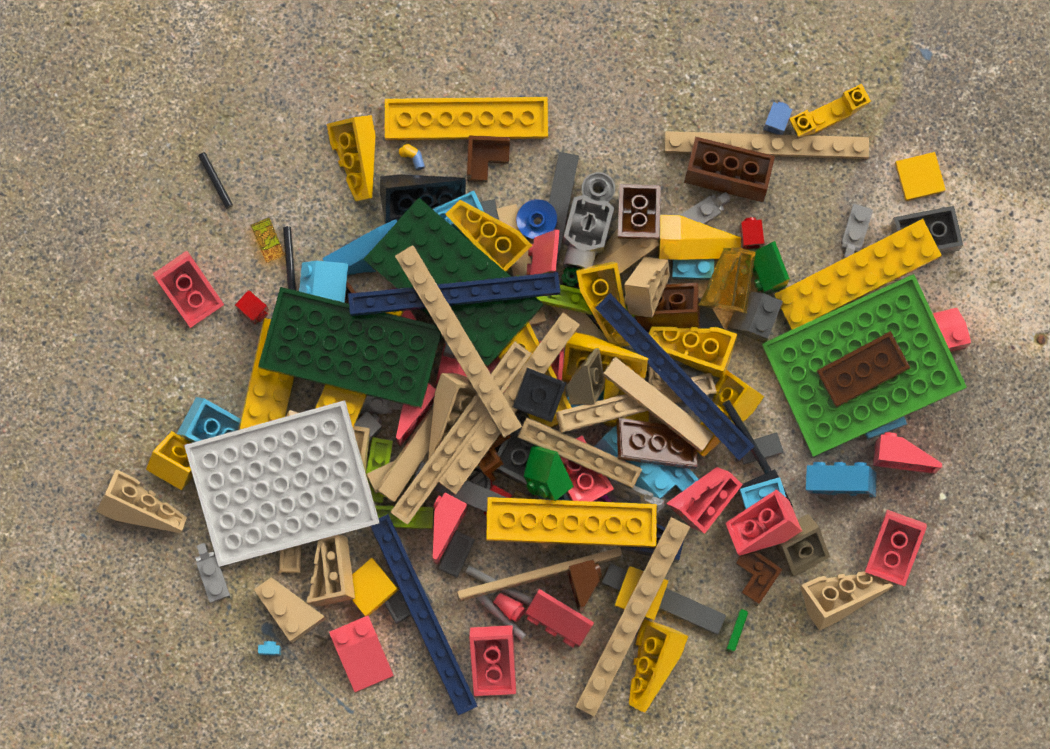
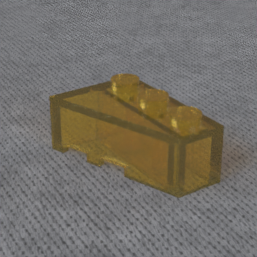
[699,248,755,313]

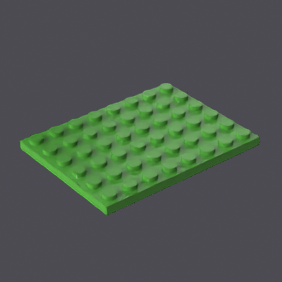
[762,274,967,457]

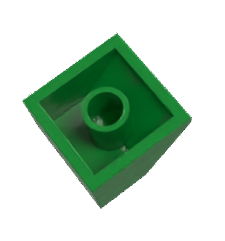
[746,241,790,295]
[524,445,574,501]

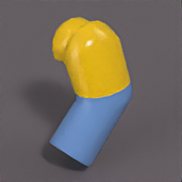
[399,144,425,170]

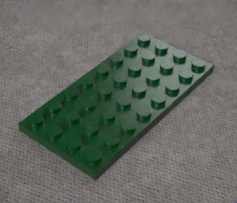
[364,198,544,367]
[258,287,442,409]

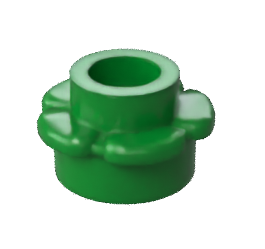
[561,267,579,287]

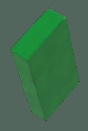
[725,609,748,653]

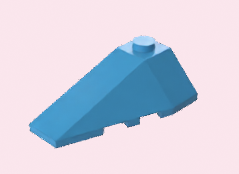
[322,219,397,275]

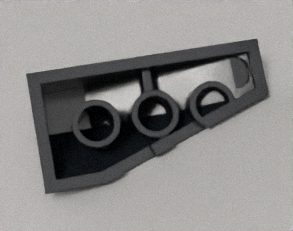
[380,174,466,224]

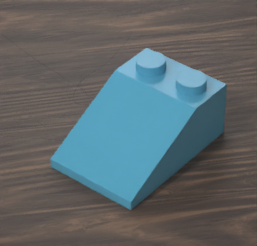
[177,397,241,443]

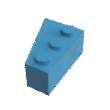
[806,462,877,497]

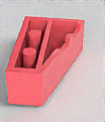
[666,467,743,534]

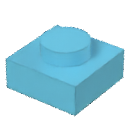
[258,641,281,656]

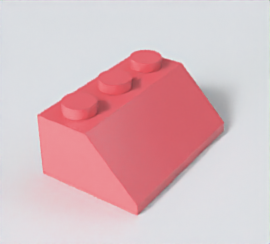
[933,308,971,352]
[525,589,594,648]

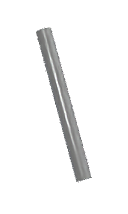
[465,566,533,606]

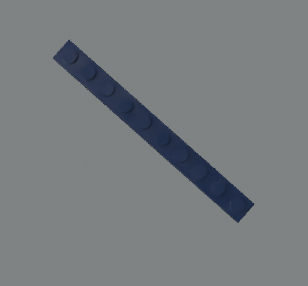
[348,272,560,316]
[595,293,754,460]
[370,514,478,716]

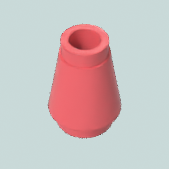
[494,593,526,622]

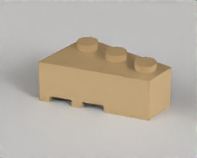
[624,257,670,317]
[306,534,355,607]
[254,577,326,643]

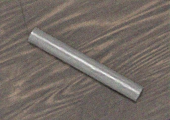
[476,595,526,641]

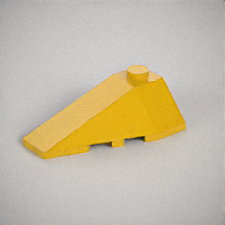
[326,115,375,201]
[445,200,533,271]
[658,215,741,260]
[576,261,630,347]
[649,327,737,379]
[562,332,648,381]
[697,370,764,456]
[629,618,688,712]

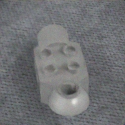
[563,172,615,270]

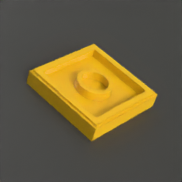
[895,152,946,201]
[352,558,399,616]
[615,566,669,621]

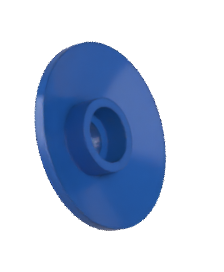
[516,199,557,239]

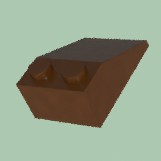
[618,184,661,240]

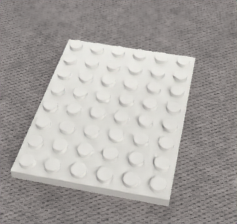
[184,400,379,567]

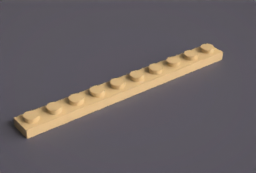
[665,131,869,159]
[395,245,522,437]
[439,313,580,495]
[391,341,532,525]
[576,517,690,717]

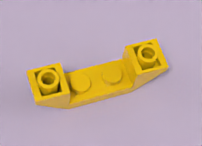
[789,84,871,137]

